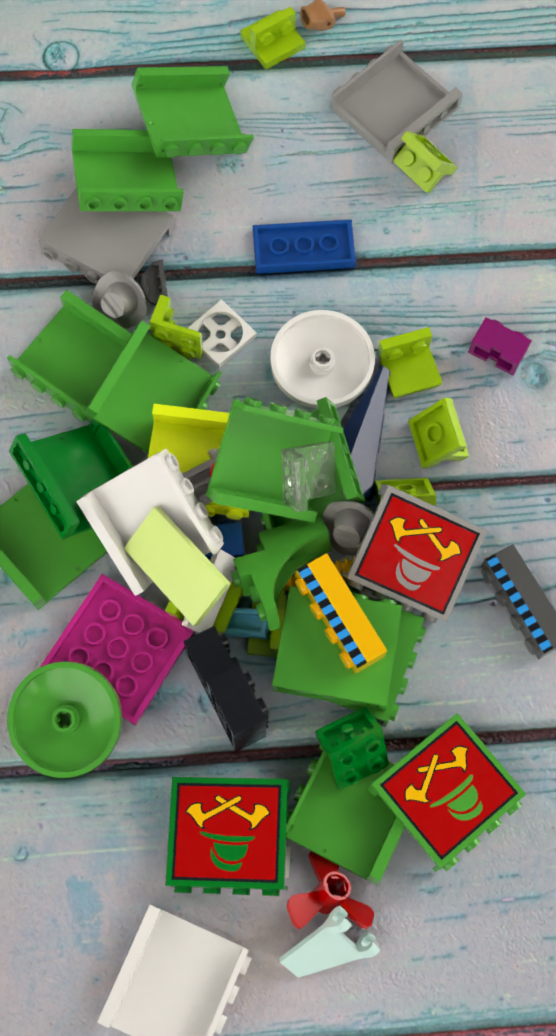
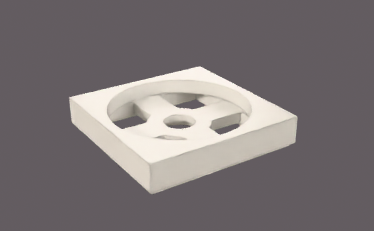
[188,299,257,369]

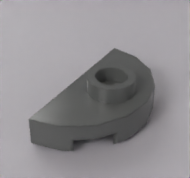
[140,259,168,306]

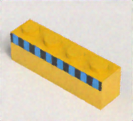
[295,553,387,674]

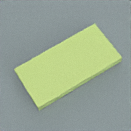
[124,507,231,626]

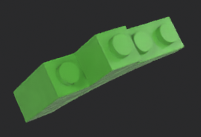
[231,515,331,631]

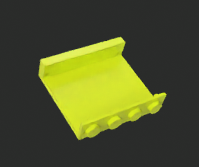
[148,404,250,520]

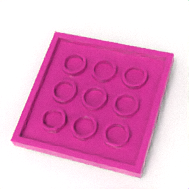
[40,574,195,726]

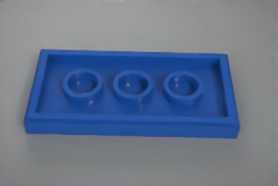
[252,219,356,274]

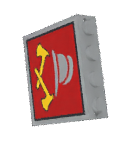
[341,484,487,623]

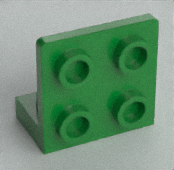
[315,706,389,790]

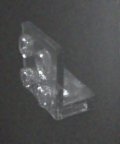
[281,441,336,512]

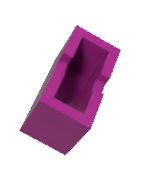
[468,317,532,376]

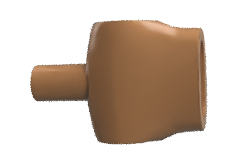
[300,0,346,31]

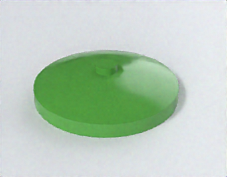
[7,662,122,778]

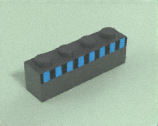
[481,544,556,660]

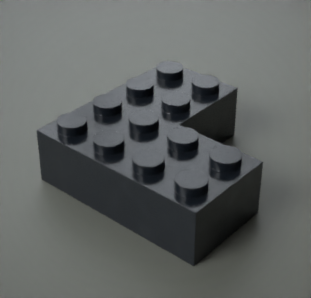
[183,626,269,752]

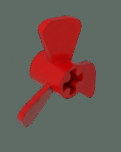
[287,851,374,929]

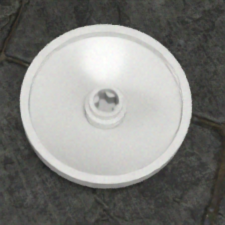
[270,310,375,409]

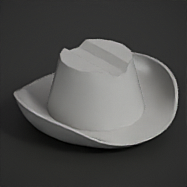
[92,271,147,328]
[323,501,374,556]

